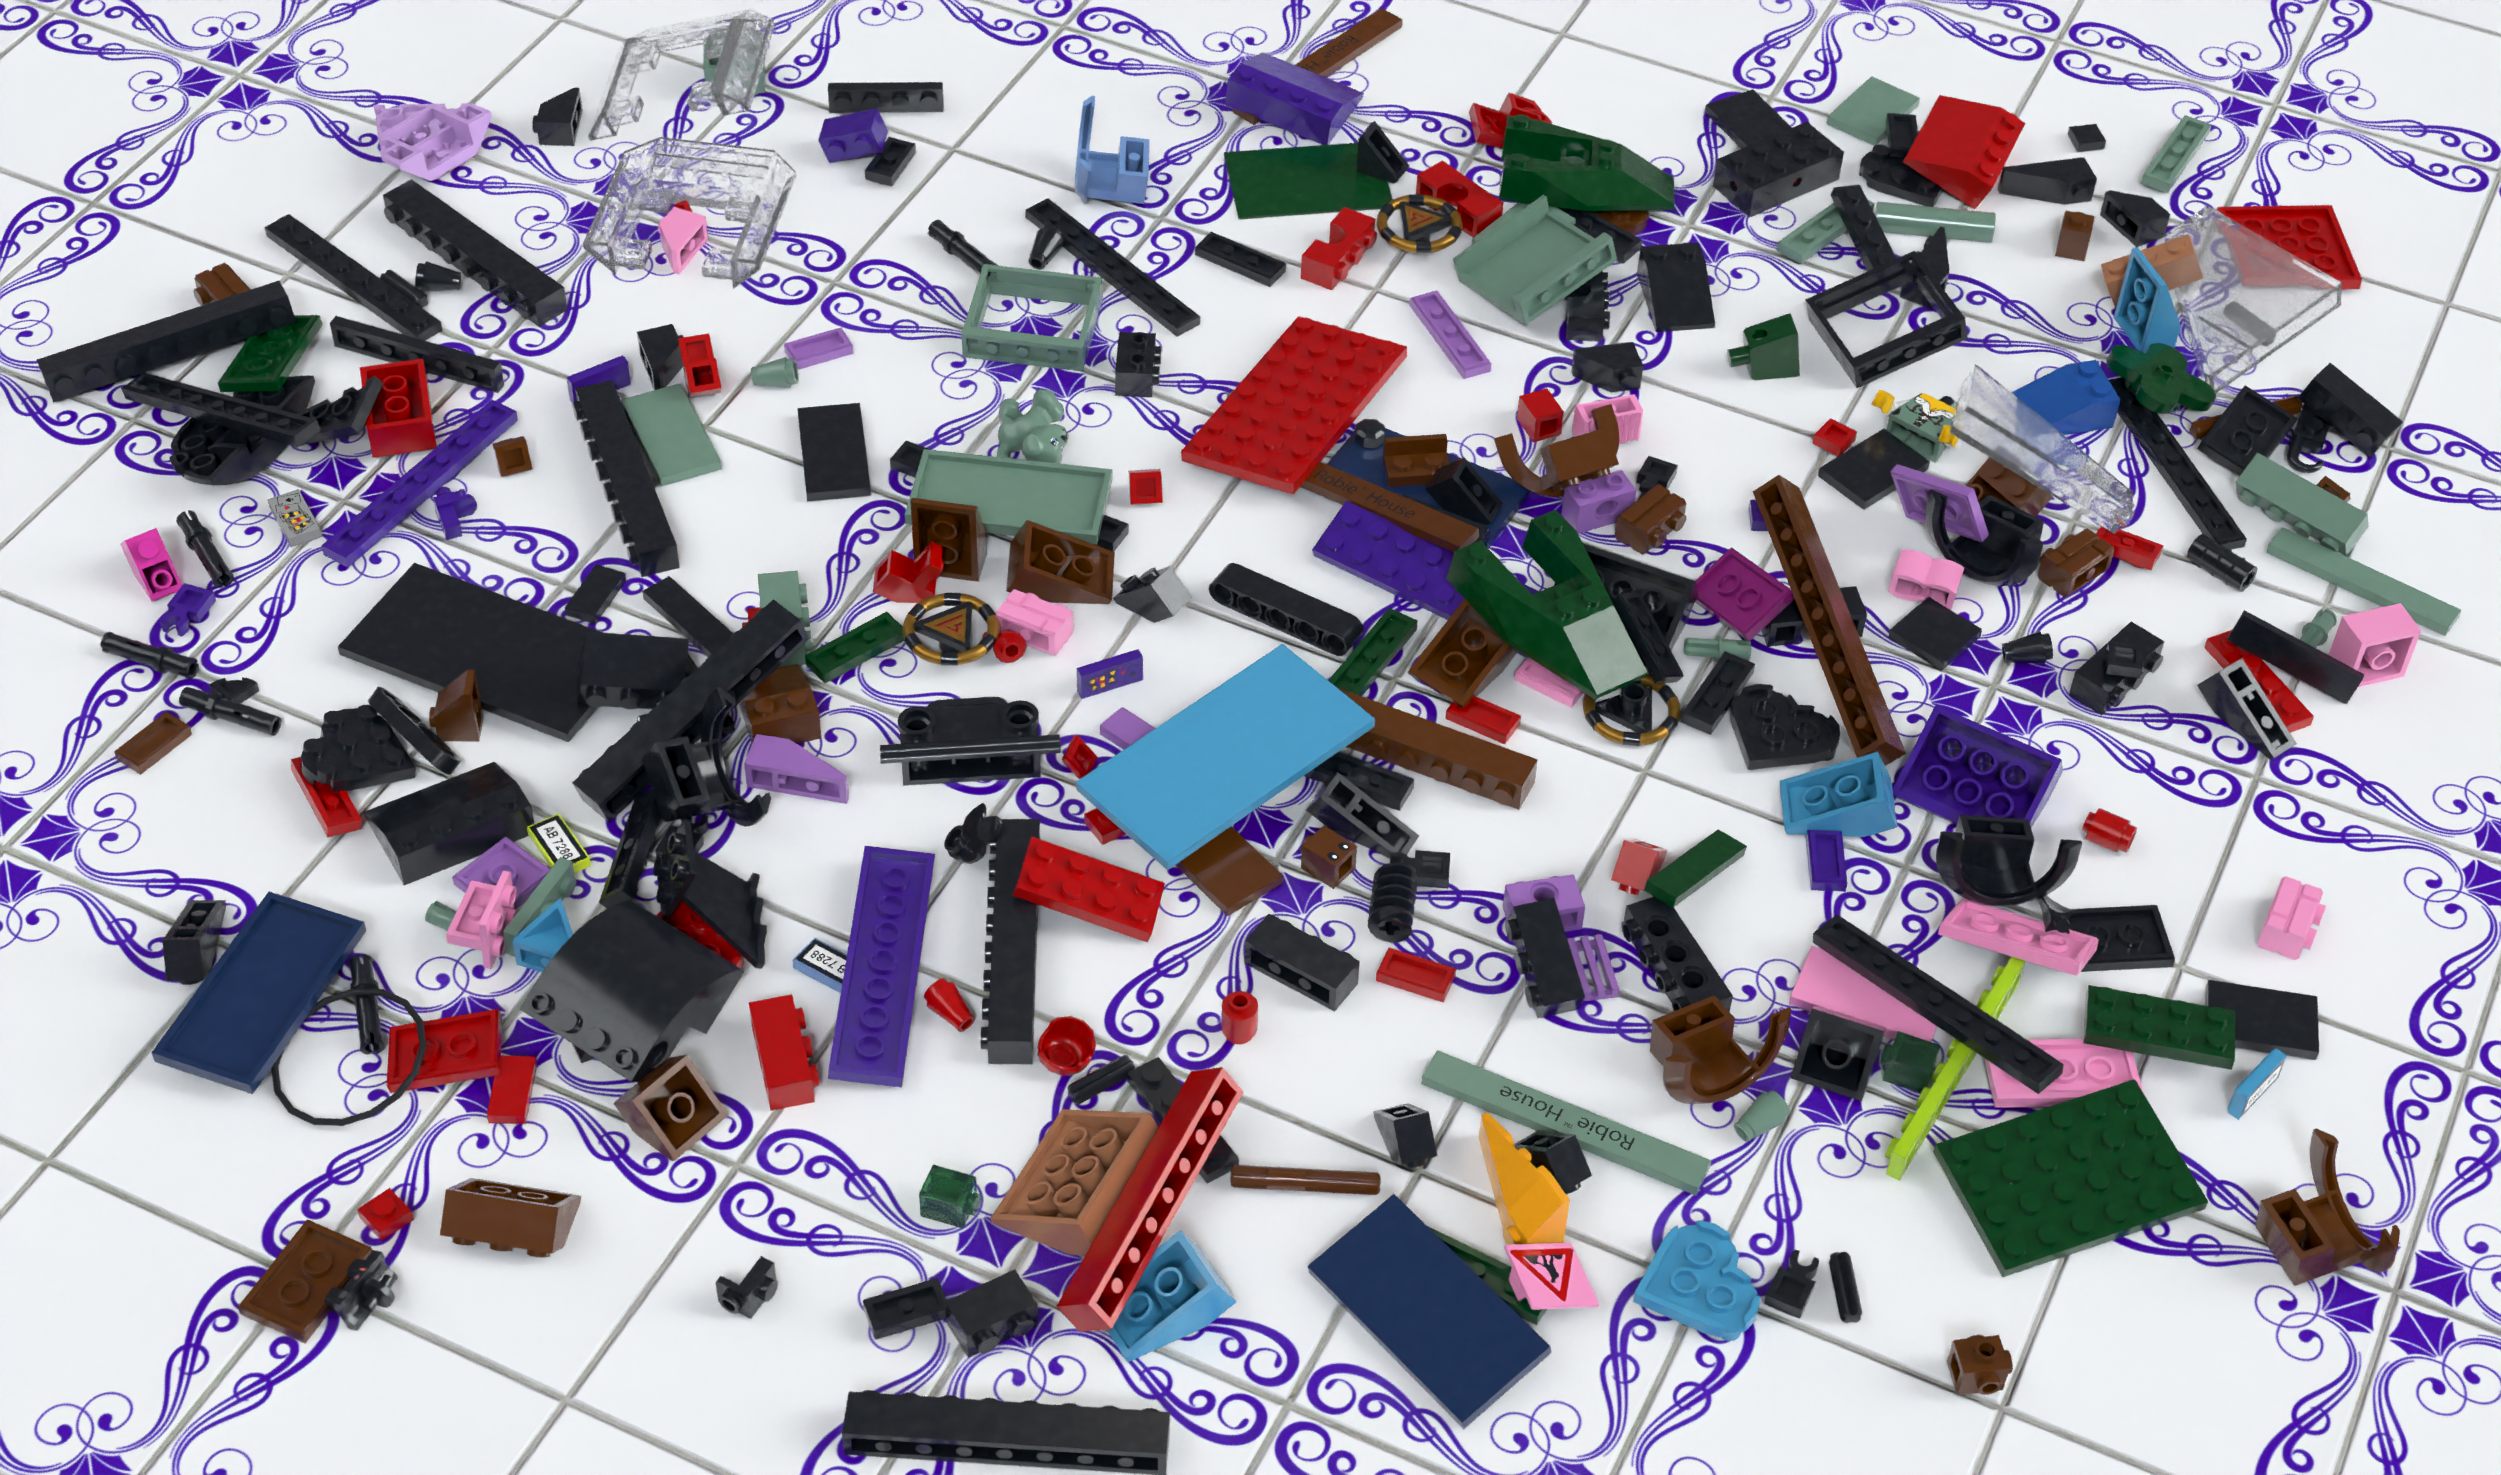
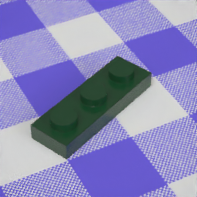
[805,611,904,683]

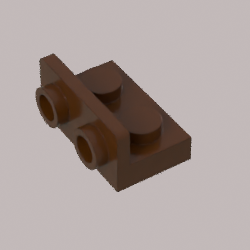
[1383,434,1449,487]

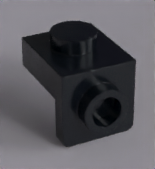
[715,1256,778,1319]

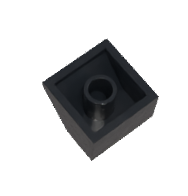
[1791,1005,1886,1101]

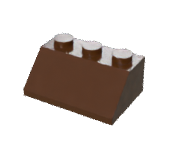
[440,1178,581,1258]

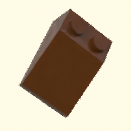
[910,498,987,582]
[1006,520,1115,604]
[1408,599,1518,709]
[739,664,821,744]

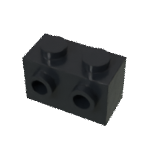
[1115,332,1162,397]

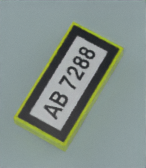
[527,813,591,873]

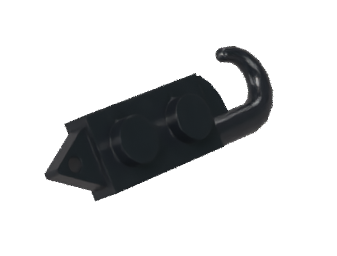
[2286,404,2330,473]

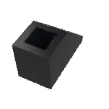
[1113,566,1192,623]

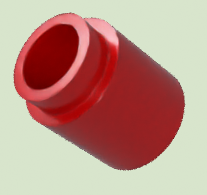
[2082,808,2138,853]
[1221,991,1258,1044]

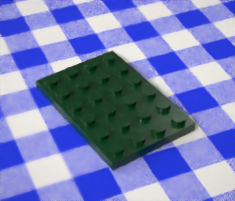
[1933,1079,2208,1277]

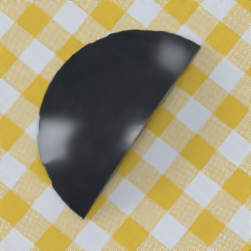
[169,375,315,485]

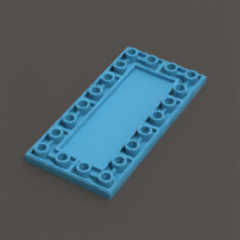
[1076,643,1375,870]

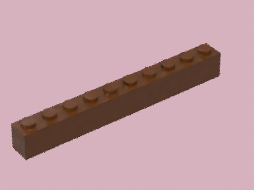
[1753,475,1906,766]

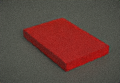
[386,1009,502,1093]

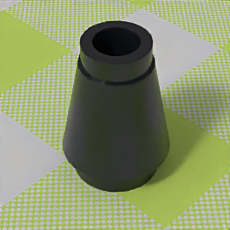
[1028,225,1064,270]
[415,261,461,291]
[2002,631,2053,664]

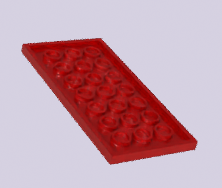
[1181,316,1407,495]

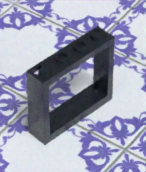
[1805,251,1968,388]

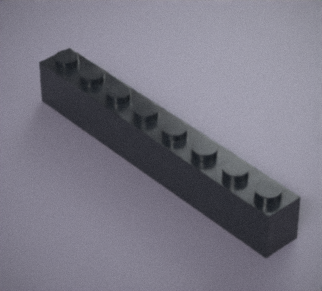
[383,179,567,327]
[37,281,296,402]
[572,380,680,577]
[572,599,809,823]
[981,819,1040,1064]
[842,1390,1170,1475]

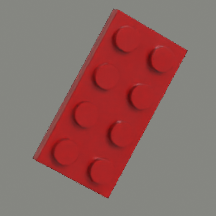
[1013,837,1165,943]

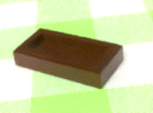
[114,712,192,775]

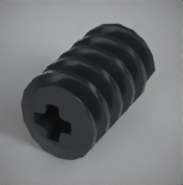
[1367,862,1419,943]

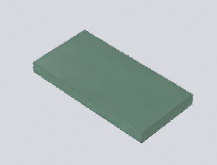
[621,383,722,486]

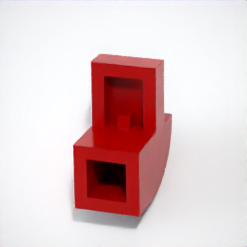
[678,333,721,398]
[873,541,944,603]

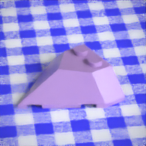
[374,103,492,181]

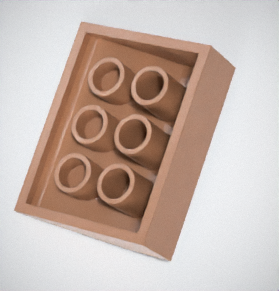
[990,1109,1159,1256]

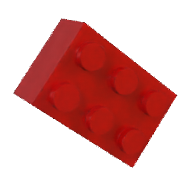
[360,359,437,458]

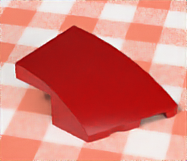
[1469,93,1552,148]

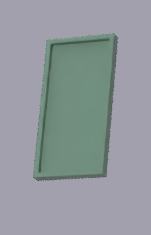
[905,449,1113,545]

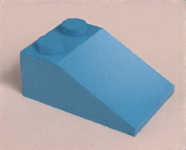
[2114,247,2181,354]
[1780,752,1898,837]
[1107,1230,1236,1362]

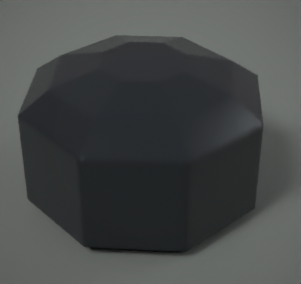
[1355,419,1385,448]

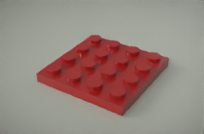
[2215,205,2362,291]

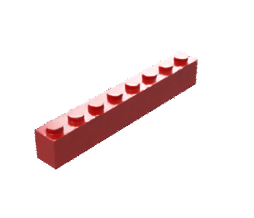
[1056,1067,1244,1332]

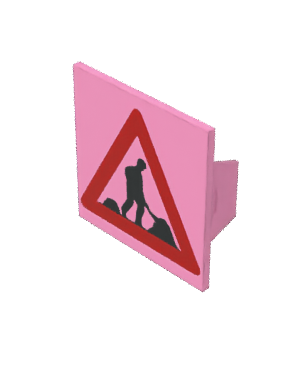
[1504,1243,1599,1310]

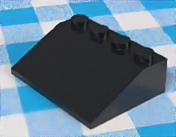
[1554,543,1698,668]
[364,762,534,886]

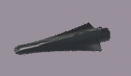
[2037,895,2074,934]

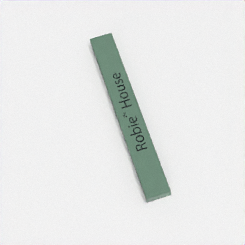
[1421,1050,1711,1195]

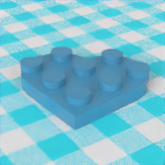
[1633,1220,1760,1341]

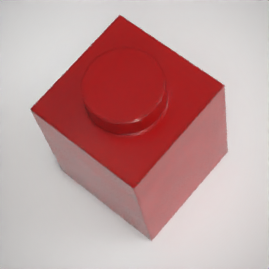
[1517,389,1564,442]

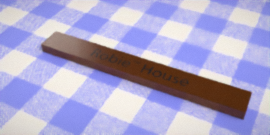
[1233,8,1403,125]
[1300,462,1479,552]

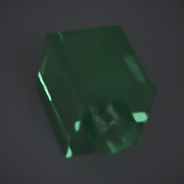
[1880,1031,1940,1093]
[919,1164,981,1228]

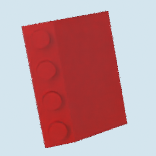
[1903,95,2026,209]

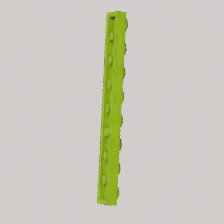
[1885,957,2026,1181]

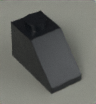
[532,87,583,146]
[2100,190,2170,247]
[637,324,683,390]
[1571,342,1643,393]
[1426,457,1503,525]
[1373,1103,1437,1168]
[1514,1131,1592,1194]

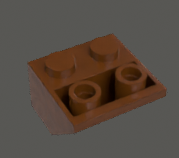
[1966,448,2055,517]

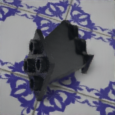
[653,819,767,969]

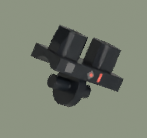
[324,1250,398,1331]

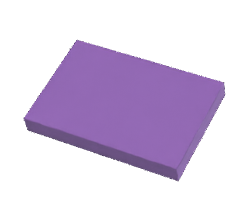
[1890,464,1989,542]

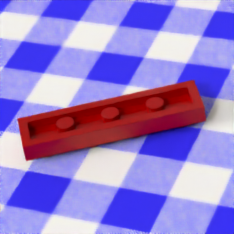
[2204,630,2314,733]

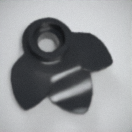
[944,803,1002,864]

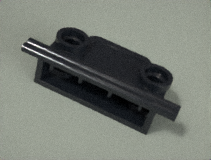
[880,697,1061,786]

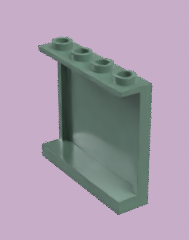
[1453,195,1617,325]

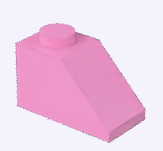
[658,207,708,274]

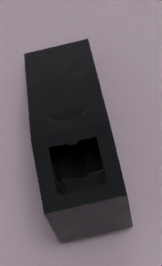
[1900,226,1950,310]

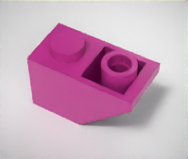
[120,528,182,602]

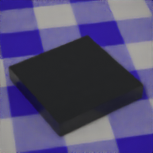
[1888,597,1982,671]

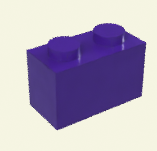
[818,108,888,163]

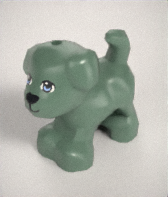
[997,389,1069,464]

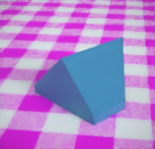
[512,897,573,972]

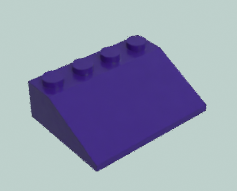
[1225,52,1364,145]
[1892,705,2063,828]

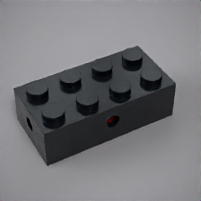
[1713,122,1844,218]

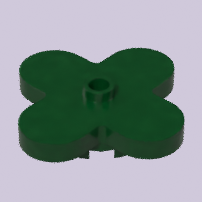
[2106,343,2216,414]

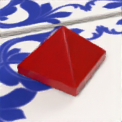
[1062,734,1098,779]

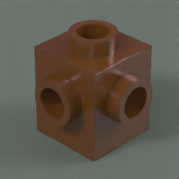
[1947,1335,2013,1395]

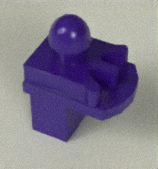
[433,487,477,540]

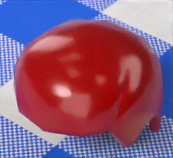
[1037,1016,1096,1077]

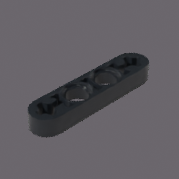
[367,686,462,775]

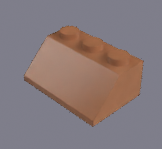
[2101,234,2204,309]

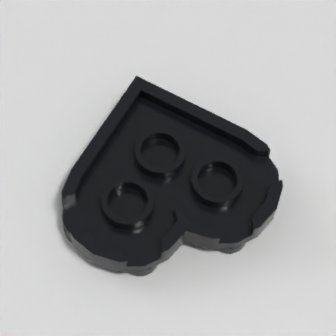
[1859,144,1944,207]
[1730,684,1840,770]
[300,705,416,792]

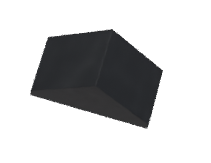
[1357,121,1410,184]

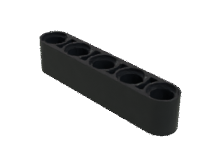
[1208,563,1364,656]

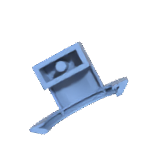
[1075,95,1150,204]

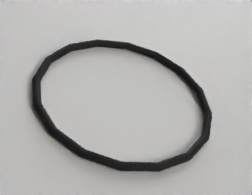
[271,988,427,1126]

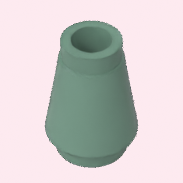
[751,357,799,388]
[1734,1090,1790,1142]

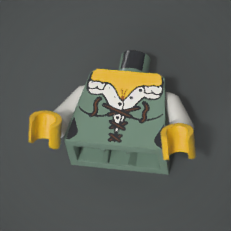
[1871,390,1962,463]

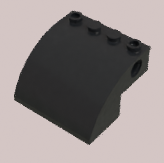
[520,900,744,1082]

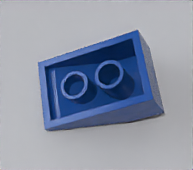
[2003,360,2120,441]

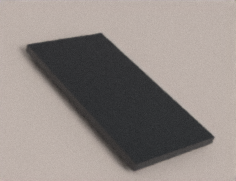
[338,563,603,742]

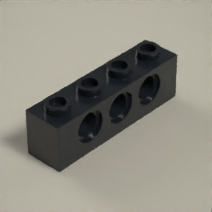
[1621,897,1733,1012]

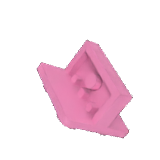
[446,871,519,969]

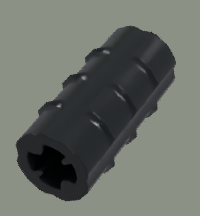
[2187,534,2258,592]

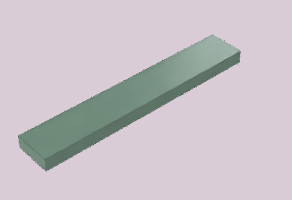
[2266,527,2461,636]

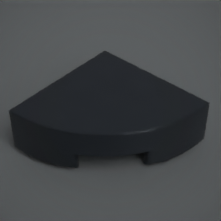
[209,677,260,704]

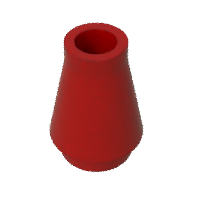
[924,978,975,1032]

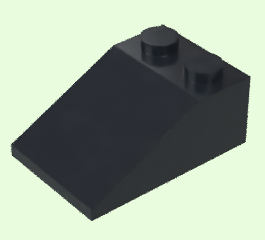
[1637,242,1715,332]

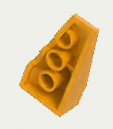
[1478,1112,1570,1245]

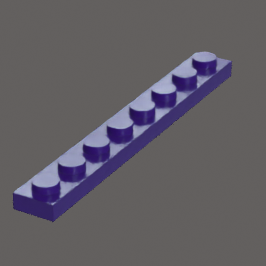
[321,400,518,567]

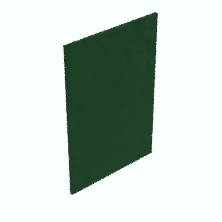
[1224,143,1393,220]

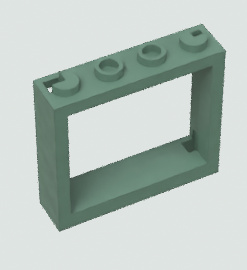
[961,264,1103,372]

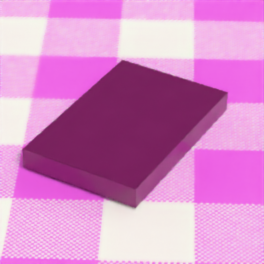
[1695,547,1795,642]

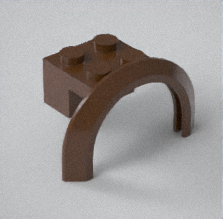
[1494,404,1620,497]
[1650,995,1791,1104]
[2255,1128,2400,1286]

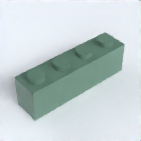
[2235,453,2369,556]

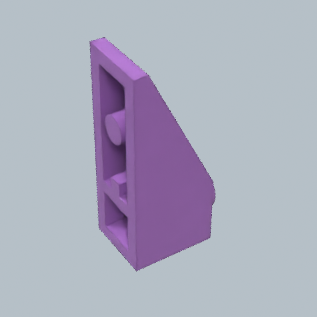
[744,734,849,804]

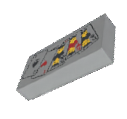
[267,489,322,547]

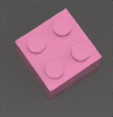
[2329,603,2421,687]

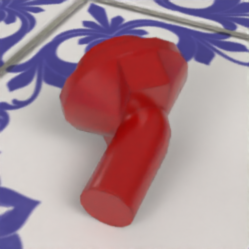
[982,629,1026,663]

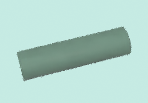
[1874,202,1996,243]

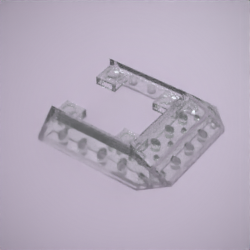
[588,8,775,141]
[583,137,796,289]

